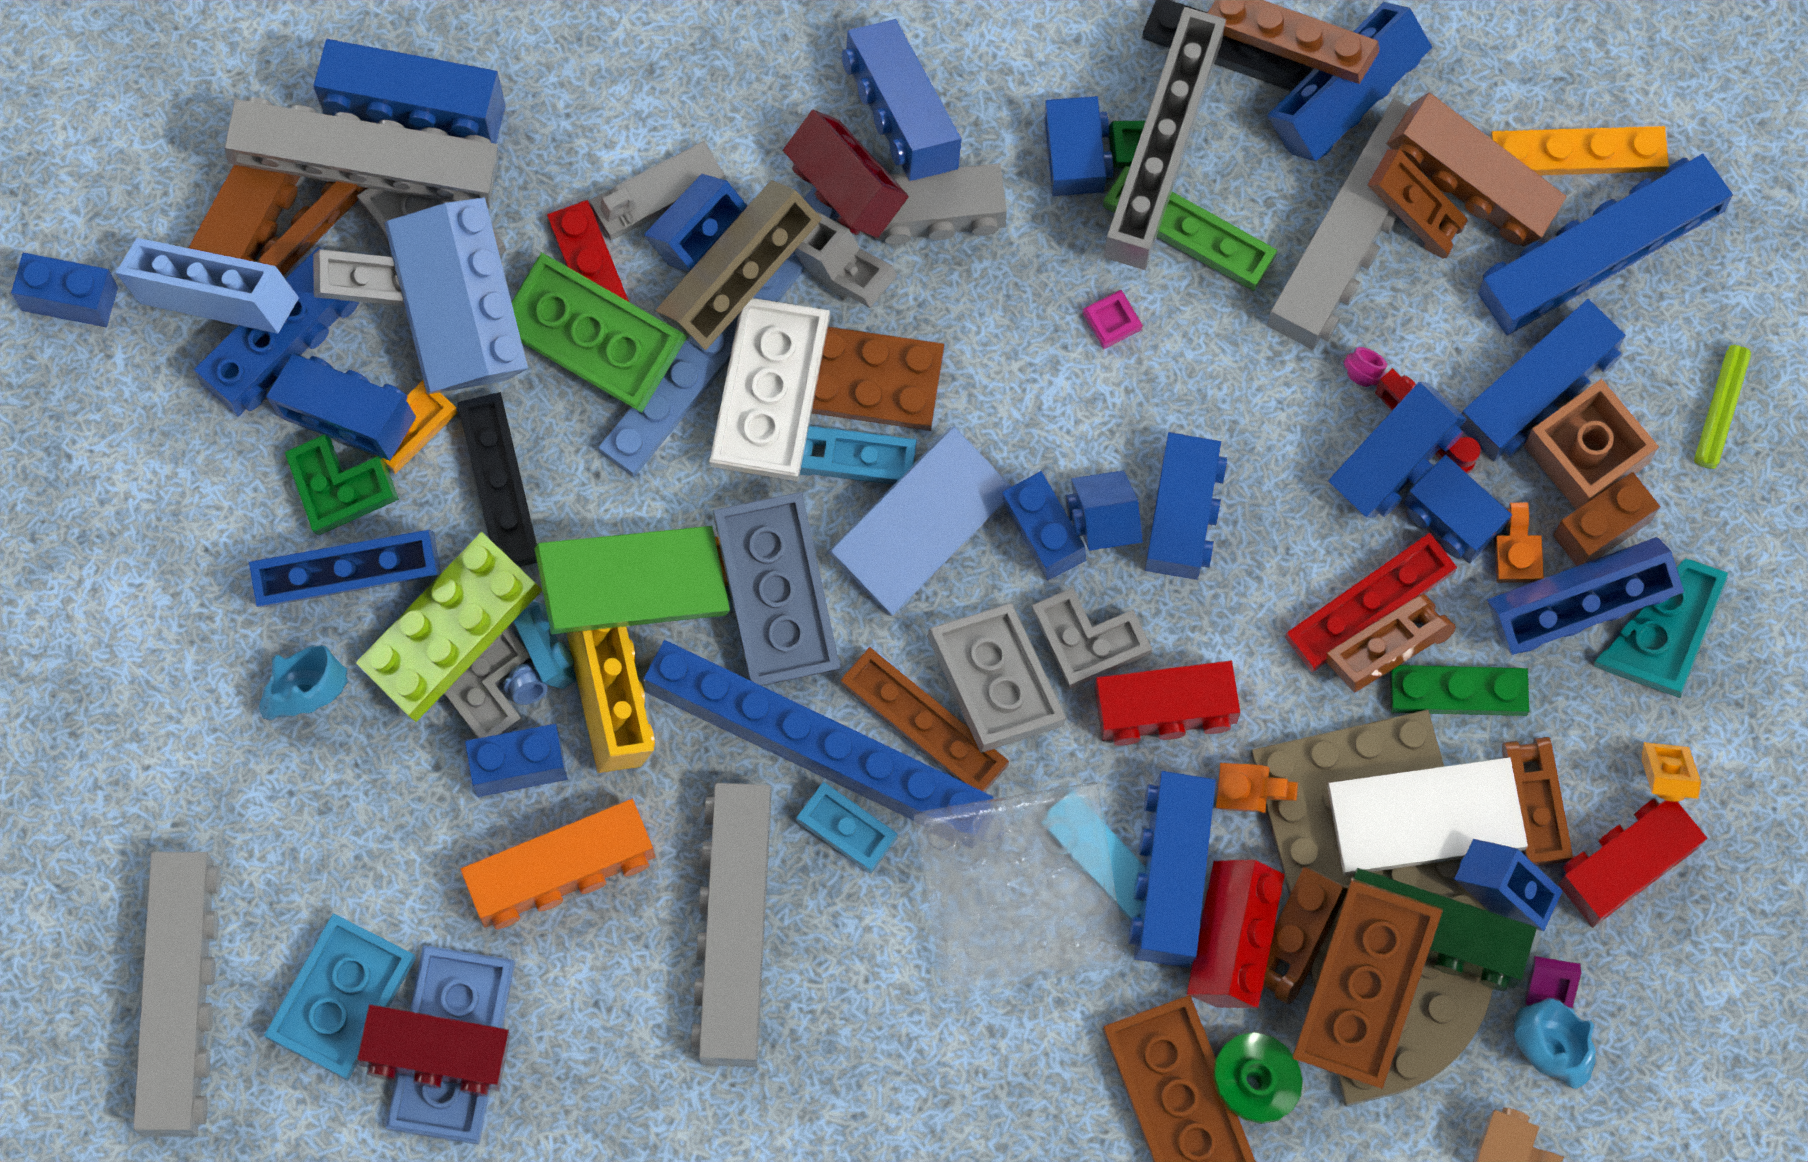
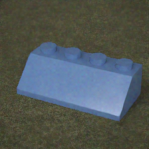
[384,197,528,394]

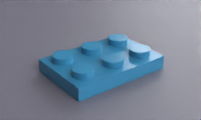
[264,913,416,1081]

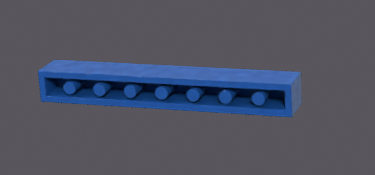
[643,640,994,849]

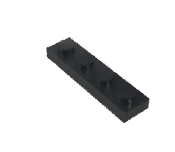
[1142,0,1315,91]
[457,392,537,567]

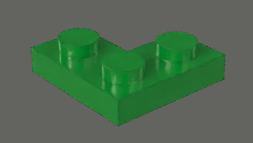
[285,434,399,535]

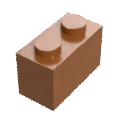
[1553,472,1661,566]

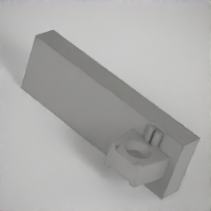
[589,141,726,241]
[313,249,405,307]

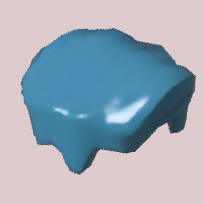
[259,645,348,721]
[1513,998,1596,1089]

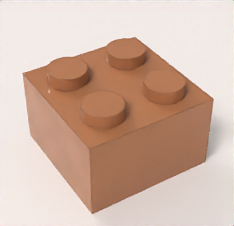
[1524,379,1659,510]

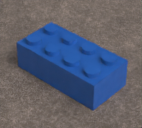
[313,39,506,144]

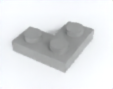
[1032,588,1152,689]
[444,627,532,739]

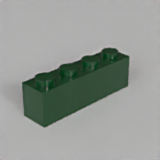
[1352,868,1537,991]

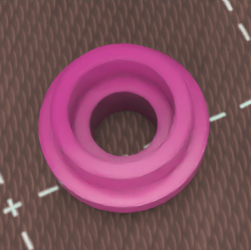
[1344,347,1387,387]

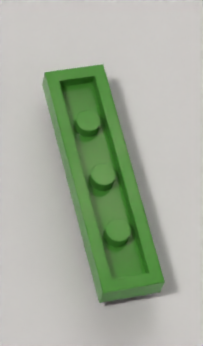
[1103,166,1277,291]

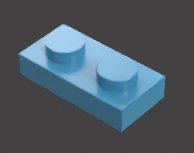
[514,601,577,689]
[796,781,898,874]

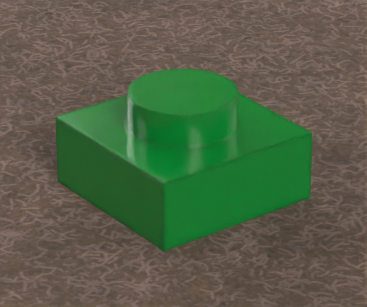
[1109,121,1146,168]

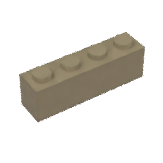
[655,180,822,350]

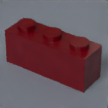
[782,109,909,238]
[357,1004,510,1097]

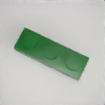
[1390,665,1529,716]

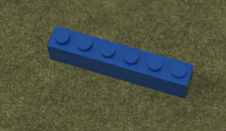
[1478,153,1733,336]

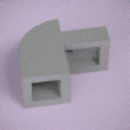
[794,212,897,308]

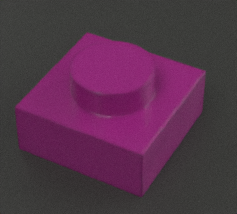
[1525,956,1581,1008]

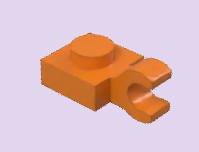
[1494,502,1544,583]
[1216,763,1298,813]

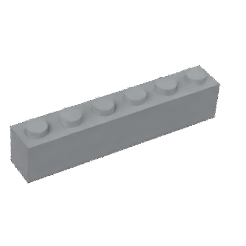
[1104,7,1226,270]
[225,97,499,209]
[1267,98,1410,350]
[691,783,772,1067]
[133,852,221,1137]

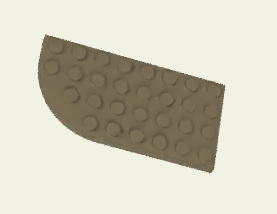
[1251,710,1493,1107]

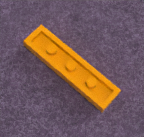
[1490,126,1669,175]

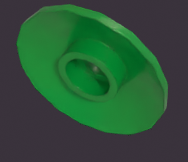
[1213,1032,1303,1124]

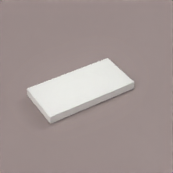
[709,298,830,481]
[1327,757,1528,876]

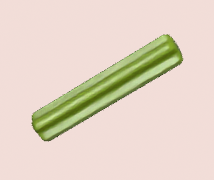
[1694,344,1751,469]

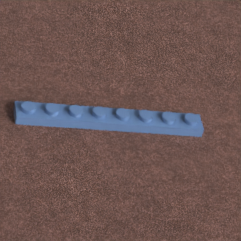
[598,186,840,477]

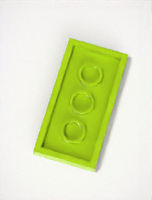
[356,531,543,722]

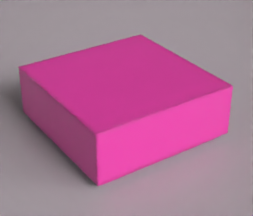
[1082,289,1143,349]

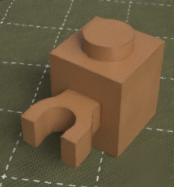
[1473,1107,1564,1162]

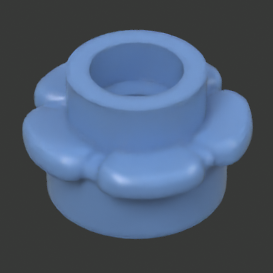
[504,663,548,705]

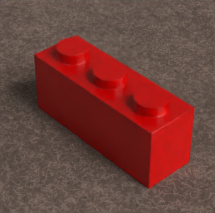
[1094,660,1241,746]
[1558,798,1708,928]
[1187,860,1285,1008]

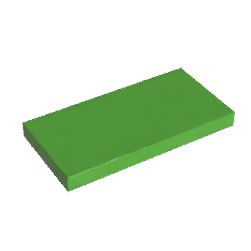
[511,252,687,413]
[535,526,730,634]

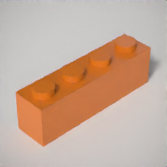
[460,798,656,929]

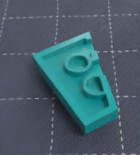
[1594,558,1728,698]

